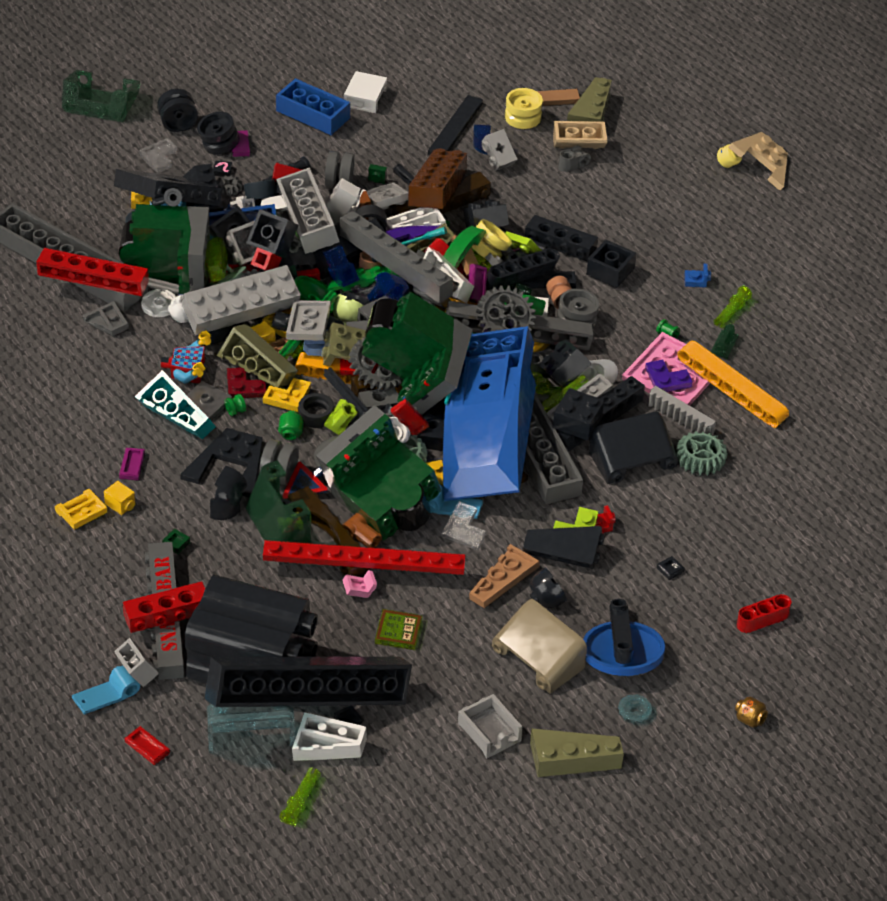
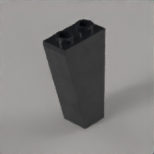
[523,526,605,569]

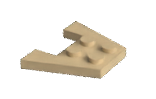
[728,132,788,190]

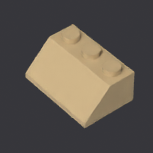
[553,121,607,149]

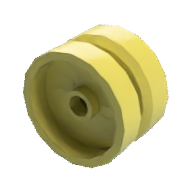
[505,88,543,129]
[472,219,512,260]

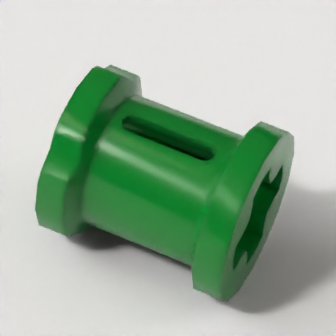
[656,319,680,339]

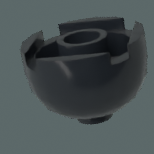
[529,567,567,608]

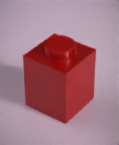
[251,247,282,271]

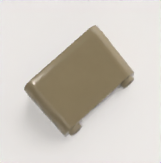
[492,599,587,694]

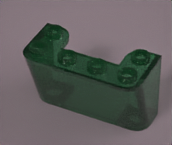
[62,70,140,122]
[246,460,311,544]

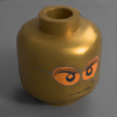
[735,696,768,728]

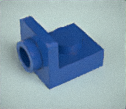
[684,264,711,287]

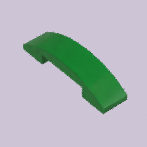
[444,226,486,270]

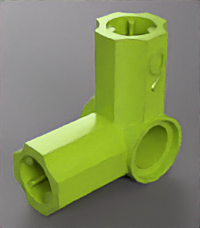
[324,399,357,436]

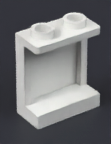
[344,71,387,113]

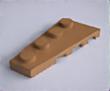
[469,544,540,608]

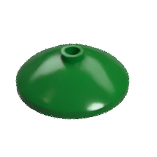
[294,276,334,314]

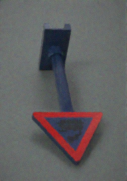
[282,461,328,499]

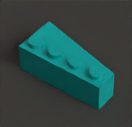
[135,371,216,439]

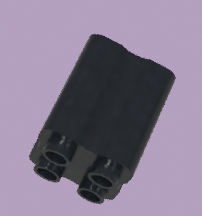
[185,574,318,684]

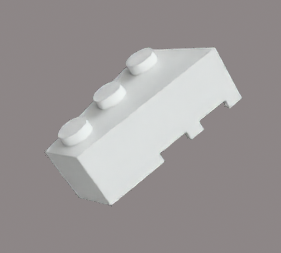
[292,712,367,761]

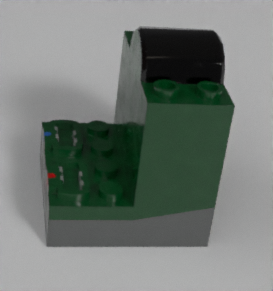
[118,204,211,295]
[362,292,473,415]
[316,405,441,541]

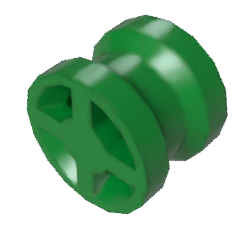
[224,394,246,416]

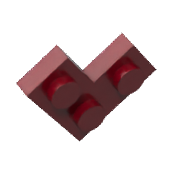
[227,367,266,398]

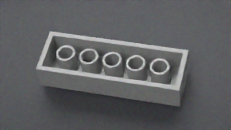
[276,168,339,254]
[182,265,301,336]

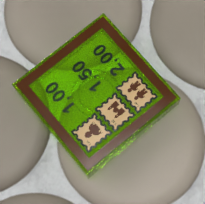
[375,609,423,650]

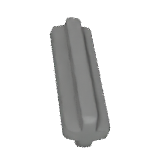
[148,278,179,295]

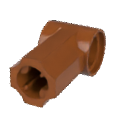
[342,513,382,548]

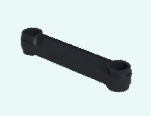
[609,599,633,664]

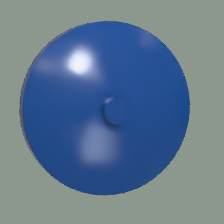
[583,621,665,676]

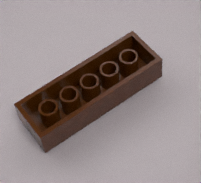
[408,148,467,209]

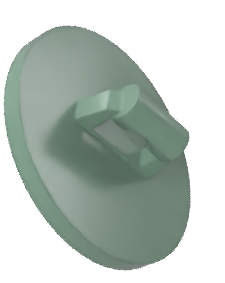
[206,264,248,287]

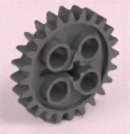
[476,286,536,332]
[348,337,404,392]

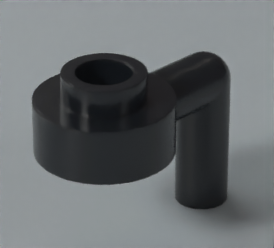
[151,188,182,206]

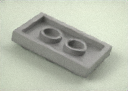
[366,183,409,210]
[286,300,331,341]

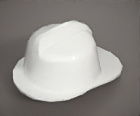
[578,359,618,387]

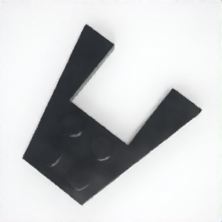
[180,428,263,499]

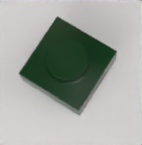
[368,164,387,184]
[162,529,190,554]

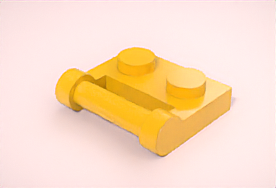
[55,489,108,530]

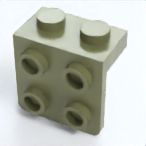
[321,322,367,366]

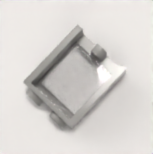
[225,221,257,266]
[458,694,522,759]

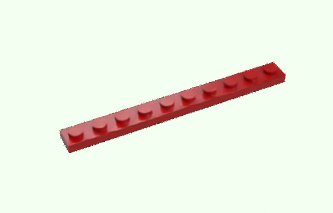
[263,540,465,575]

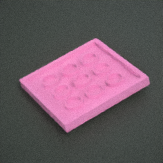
[622,332,710,406]

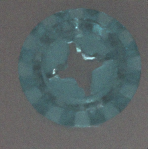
[618,695,652,723]

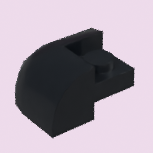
[210,466,247,520]

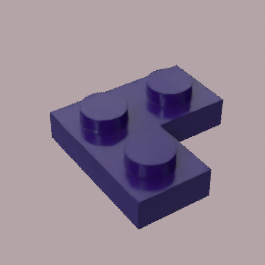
[645,360,693,392]

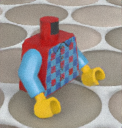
[161,330,211,384]

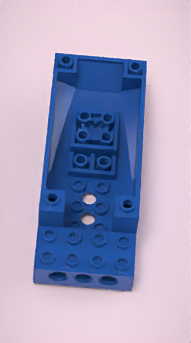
[443,326,536,501]

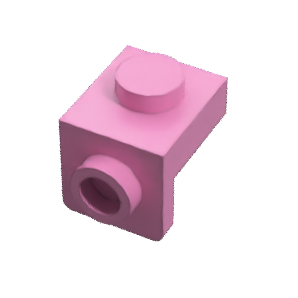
[342,570,377,598]

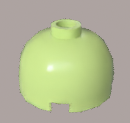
[333,295,364,325]

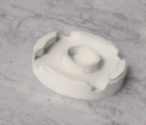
[141,289,176,317]

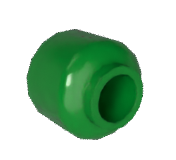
[278,411,304,440]

